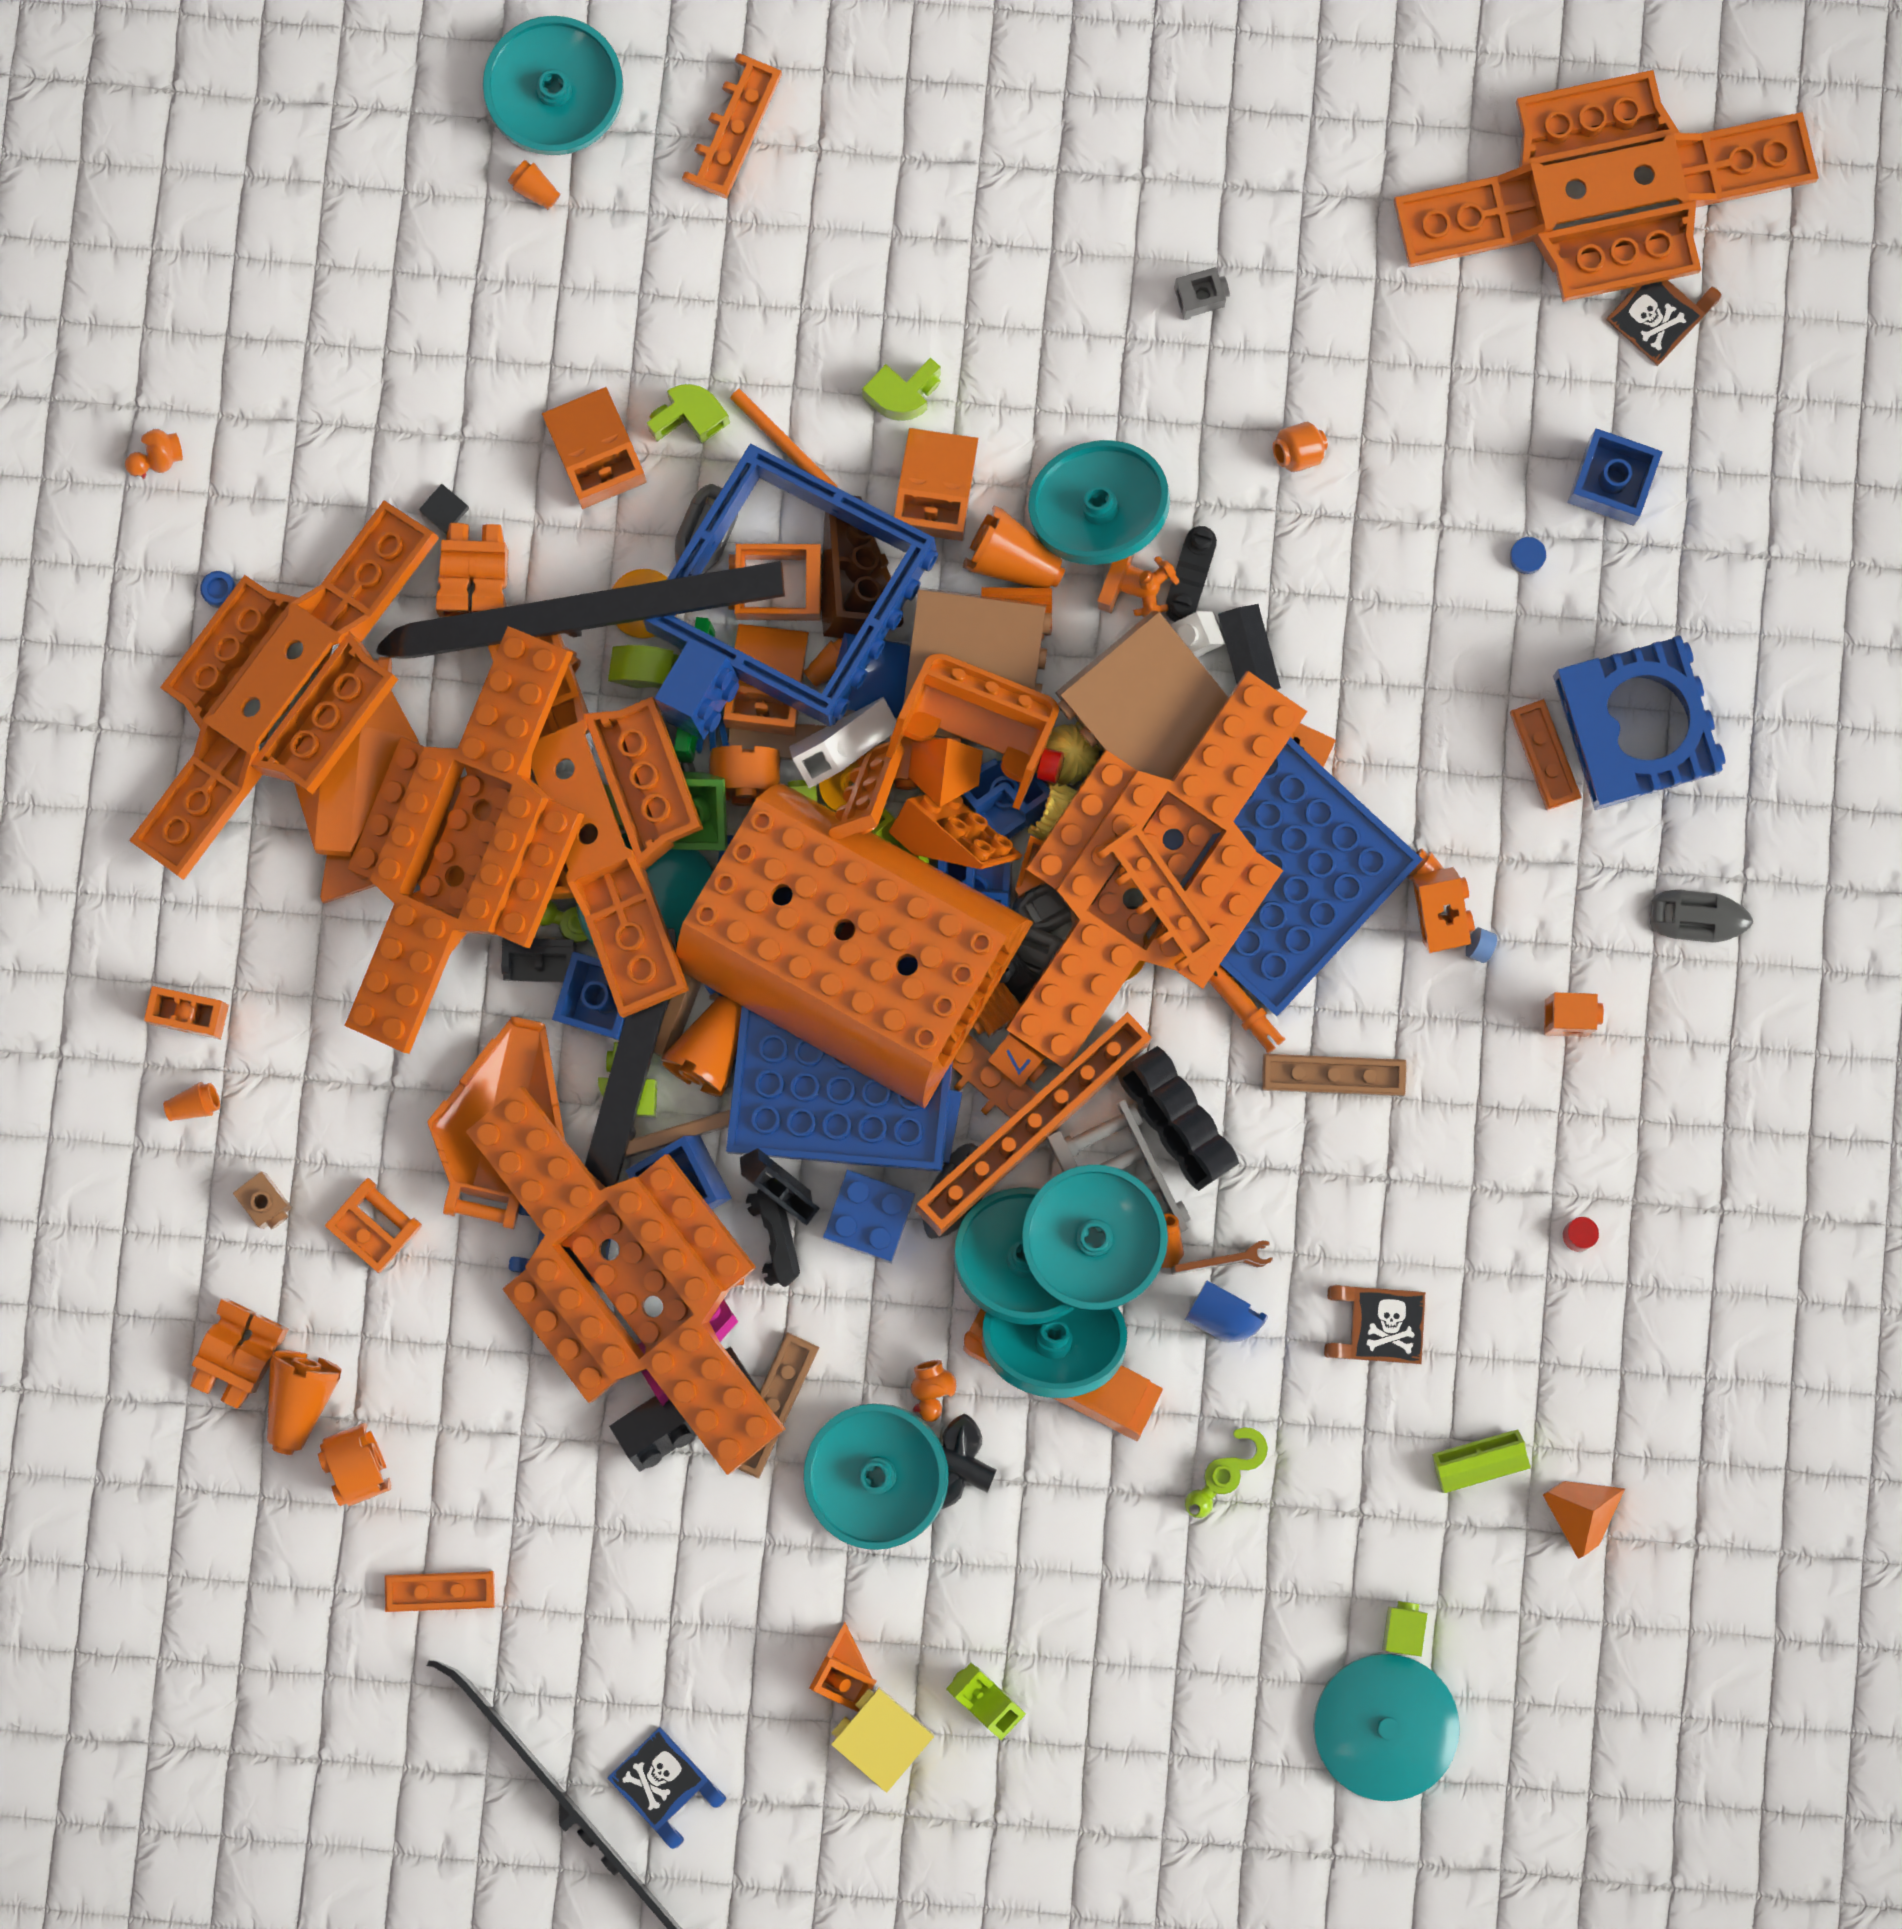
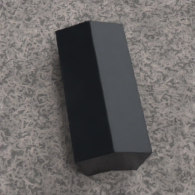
[1218,604,1281,690]
[740,1148,820,1226]

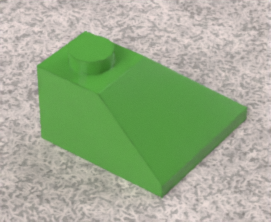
[671,772,728,851]

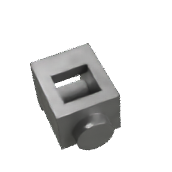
[1174,267,1230,320]

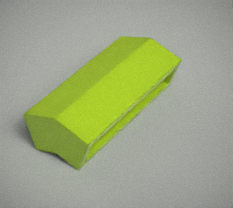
[1432,1429,1531,1493]

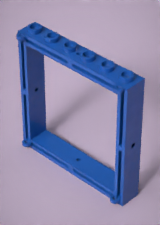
[643,443,938,727]

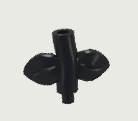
[941,1413,997,1509]

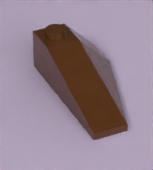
[821,495,904,638]

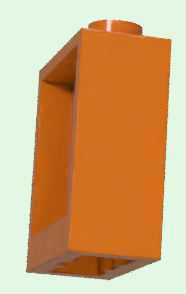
[728,544,822,621]

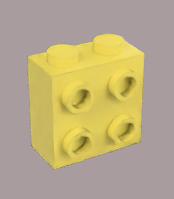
[831,1687,934,1793]

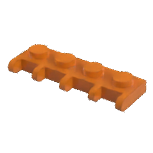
[682,53,782,199]
[829,741,905,839]
[1096,824,1220,971]
[952,1034,1037,1118]

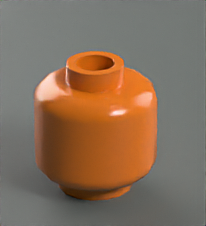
[1273,422,1328,472]

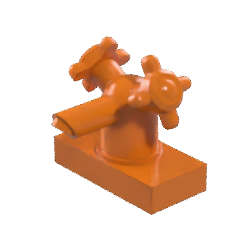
[1097,554,1179,617]

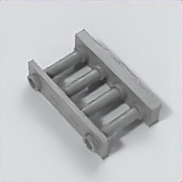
[1046,1099,1191,1233]

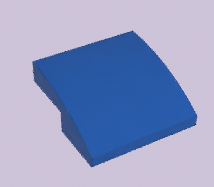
[836,632,910,718]

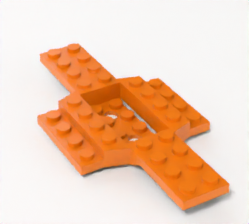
[1394,70,1819,302]
[129,500,439,880]
[459,600,703,1018]
[344,626,585,1054]
[1005,671,1308,1069]
[466,1086,786,1475]

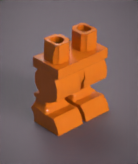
[436,523,509,617]
[190,1299,289,1408]

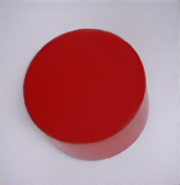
[1037,748,1064,784]
[1563,1217,1599,1252]

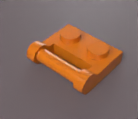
[325,1178,422,1273]

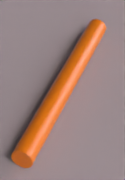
[730,388,838,488]

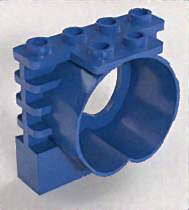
[1553,635,1726,810]

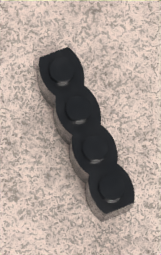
[1117,1046,1239,1191]

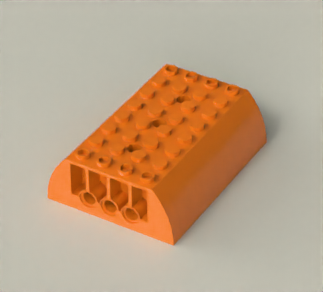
[676,783,1033,1109]

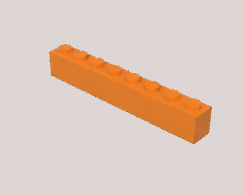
[915,1012,1152,1236]

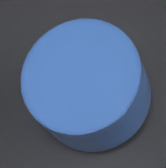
[1466,927,1497,963]

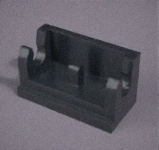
[501,938,577,982]

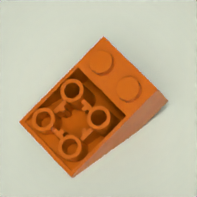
[542,387,647,509]
[894,428,979,541]
[723,624,809,736]
[889,794,1022,869]

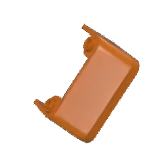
[886,654,1059,810]

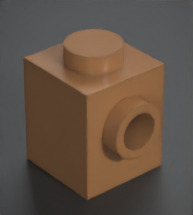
[233,1171,293,1230]

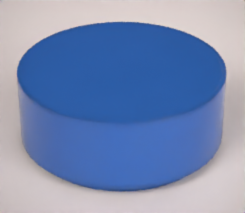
[1510,537,1546,574]
[200,571,236,608]

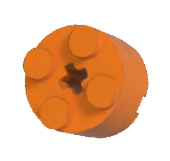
[709,745,781,806]
[318,1422,391,1506]

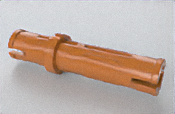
[1208,965,1286,1054]

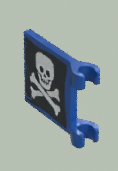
[607,1727,726,1849]

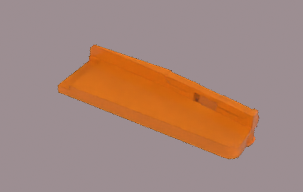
[963,1308,1163,1441]

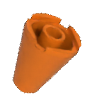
[963,506,1065,588]
[661,996,742,1097]
[267,1350,342,1455]

